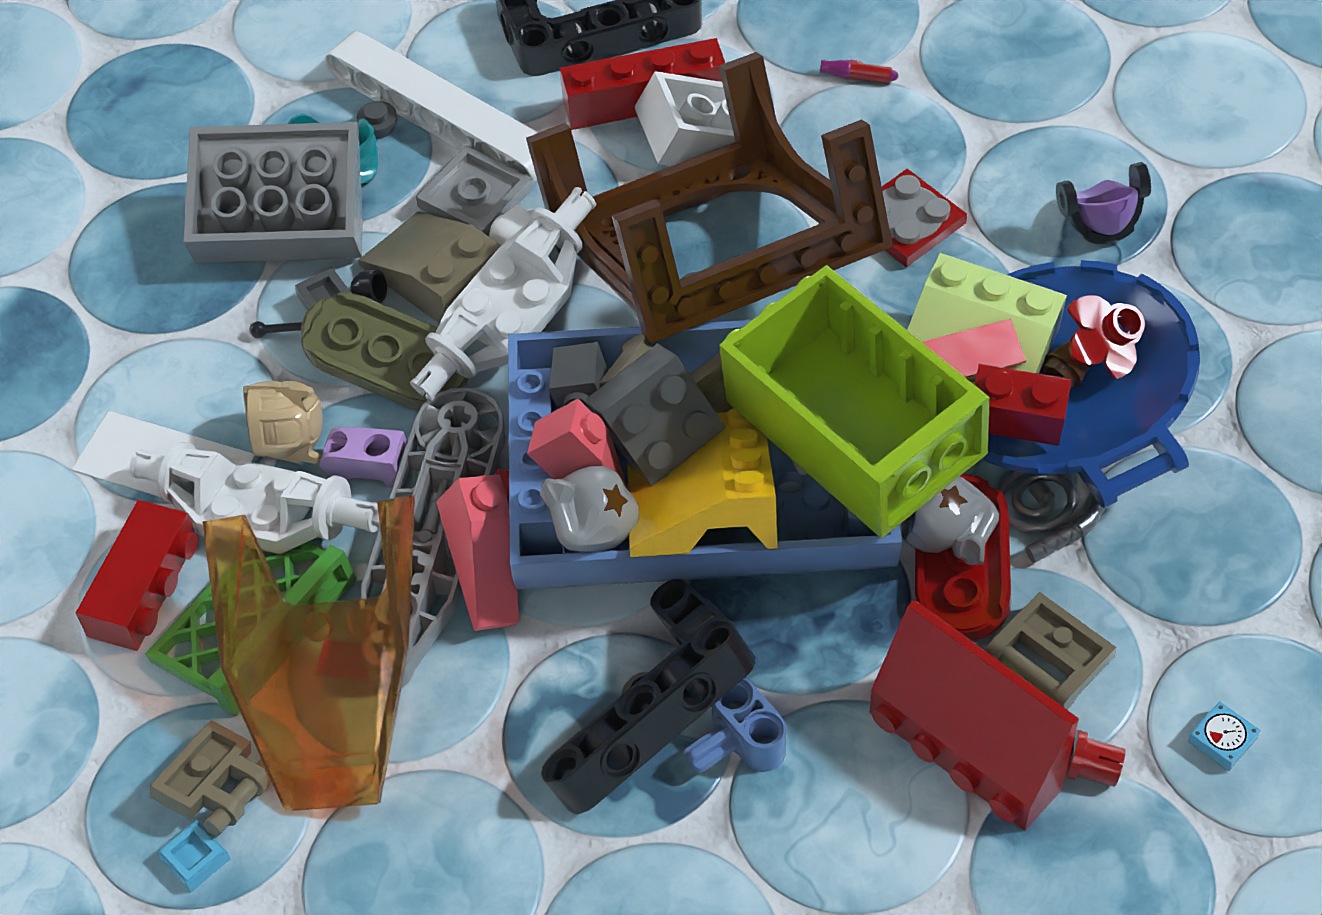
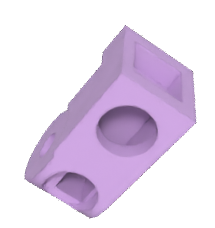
[319,427,407,488]

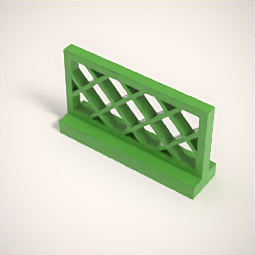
[145,541,357,716]

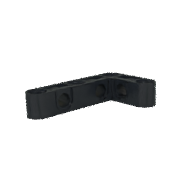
[496,0,702,76]
[541,579,756,814]

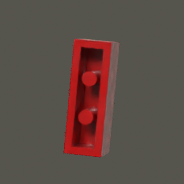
[75,499,198,651]

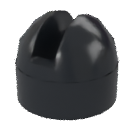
[351,269,387,303]

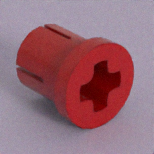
[1065,729,1126,787]

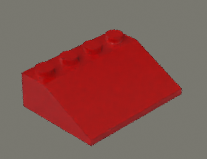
[869,600,1079,831]

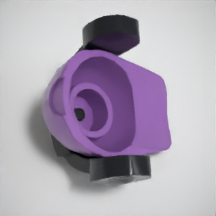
[1056,162,1151,244]

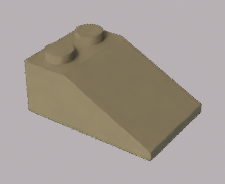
[358,212,501,324]

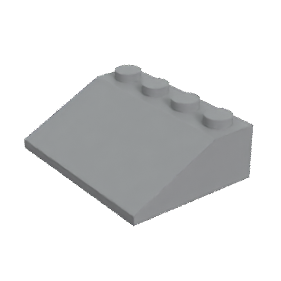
[183,122,363,263]

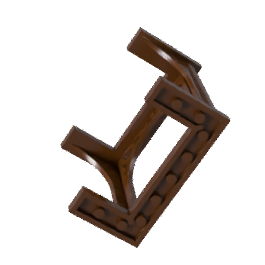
[526,52,893,344]

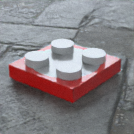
[882,168,967,267]

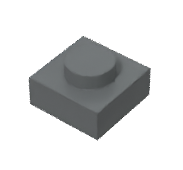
[294,267,351,310]

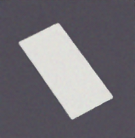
[72,411,255,498]

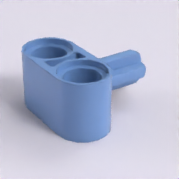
[684,678,786,773]

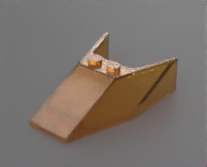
[202,495,415,811]

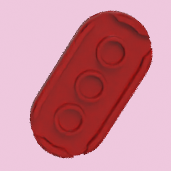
[915,474,1012,641]

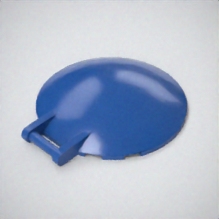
[982,260,1200,508]

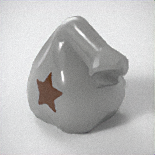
[540,466,639,552]
[902,476,999,565]

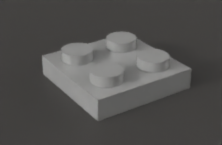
[416,145,533,236]

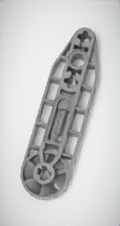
[361,388,505,691]

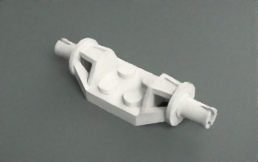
[410,187,596,401]
[130,441,383,554]

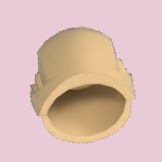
[243,381,323,464]

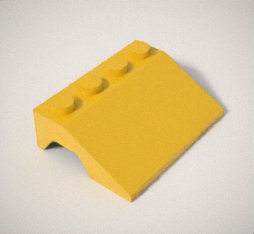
[627,408,778,557]

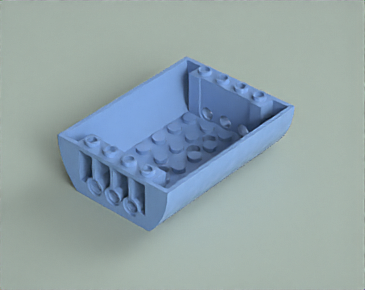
[508,320,902,590]

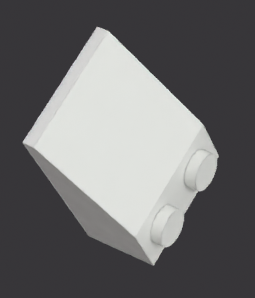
[634,71,735,167]

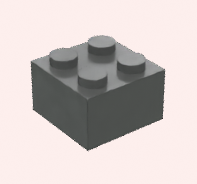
[584,344,726,486]

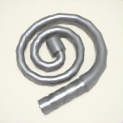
[997,470,1104,563]

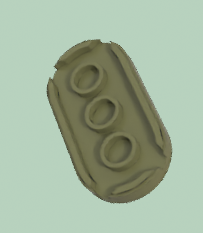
[301,293,468,410]

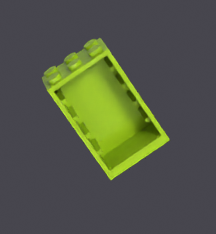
[719,265,989,539]

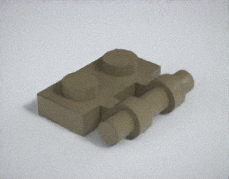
[150,720,279,836]

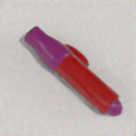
[820,60,899,83]

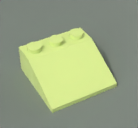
[907,253,1067,385]

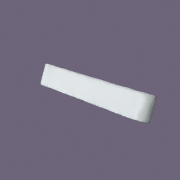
[325,31,538,184]

